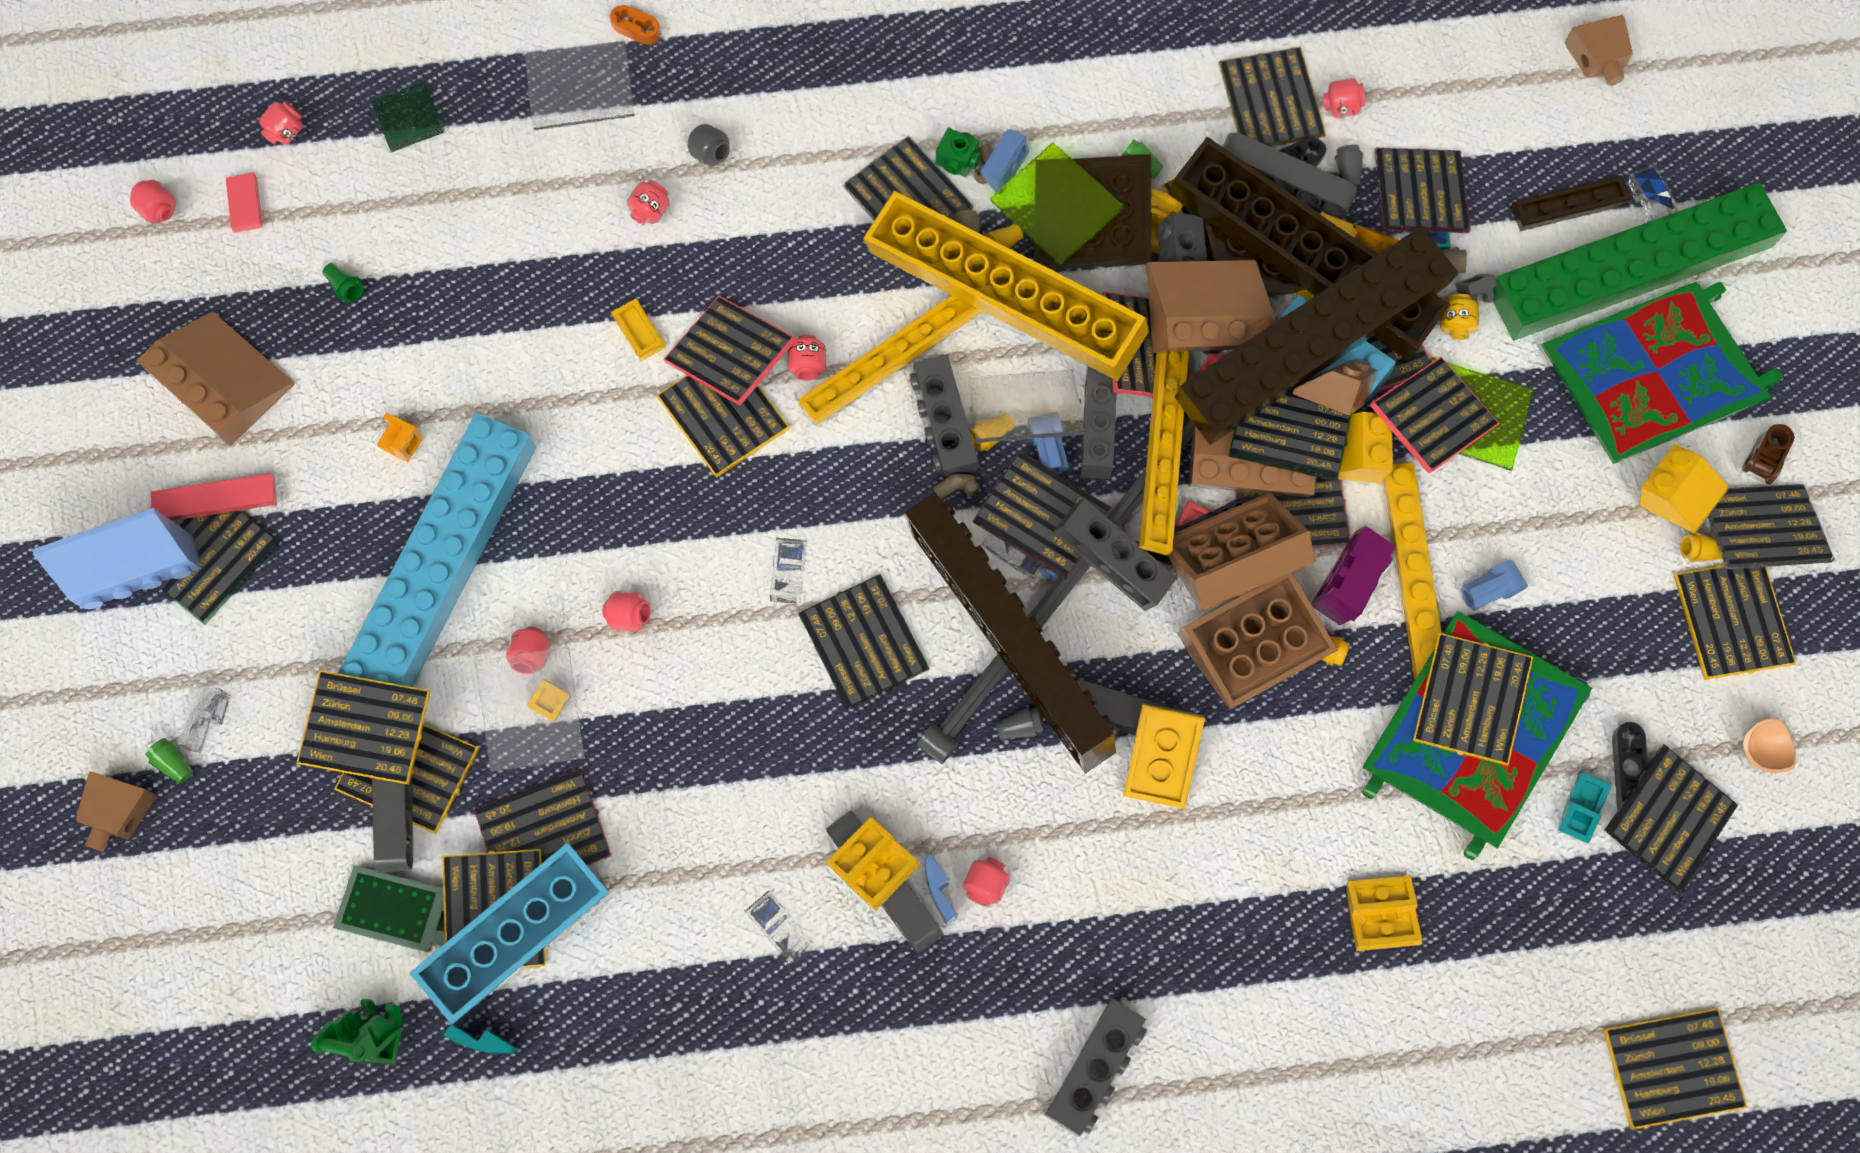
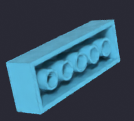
[409,843,609,1024]

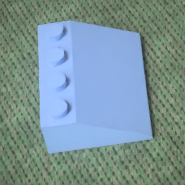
[32,508,201,609]

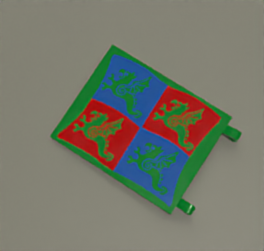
[1542,282,1783,464]
[1362,611,1592,860]

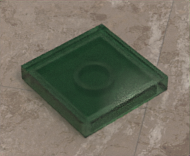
[371,82,445,152]

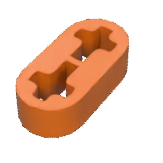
[610,5,661,45]

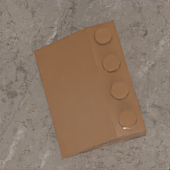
[1146,260,1275,353]
[136,311,295,446]
[1188,424,1316,497]
[1168,492,1316,610]
[1177,572,1338,709]

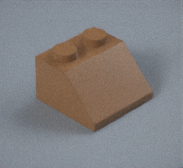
[1293,359,1378,415]

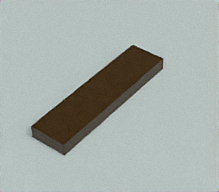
[1510,176,1631,231]

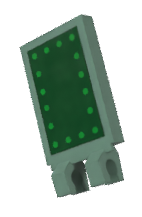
[333,866,445,953]

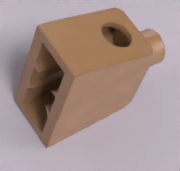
[1564,15,1633,86]
[76,771,157,852]

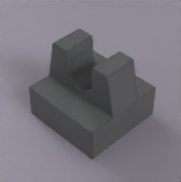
[1455,274,1497,303]

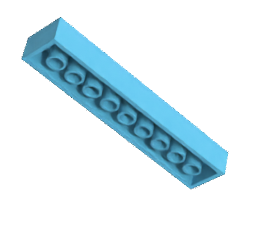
[337,413,537,687]

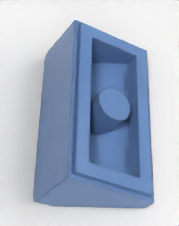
[981,129,1029,196]

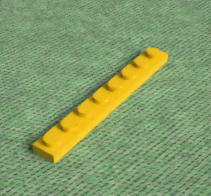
[798,295,983,426]
[1139,352,1189,555]
[1383,463,1442,680]

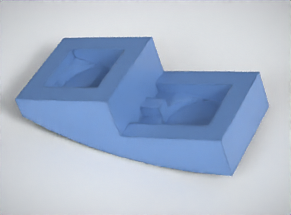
[925,854,958,926]

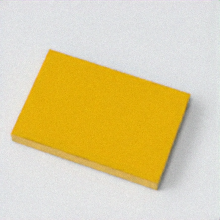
[1123,703,1205,809]

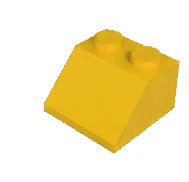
[1322,412,1393,484]
[1640,444,1729,534]

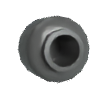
[687,124,730,166]

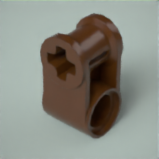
[1741,424,1795,485]

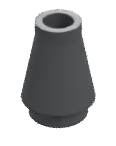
[1335,144,1363,188]
[996,706,1044,740]

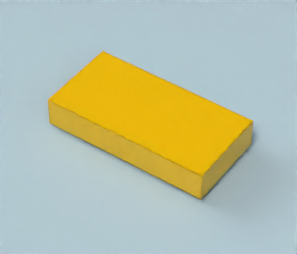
[611,299,666,362]

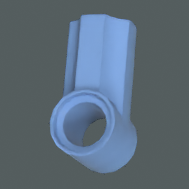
[1028,414,1069,475]
[1460,559,1528,611]

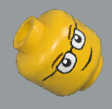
[1440,294,1479,340]

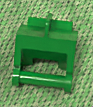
[311,998,404,1065]

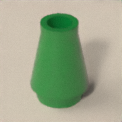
[322,263,364,302]

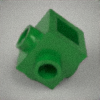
[935,127,982,177]

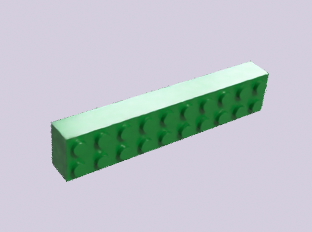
[1493,182,1787,341]

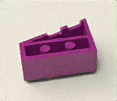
[1311,525,1395,626]

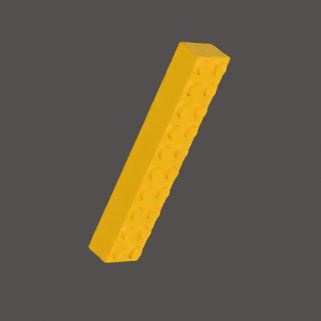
[863,191,1149,381]

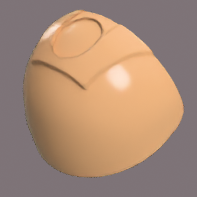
[1743,717,1796,773]

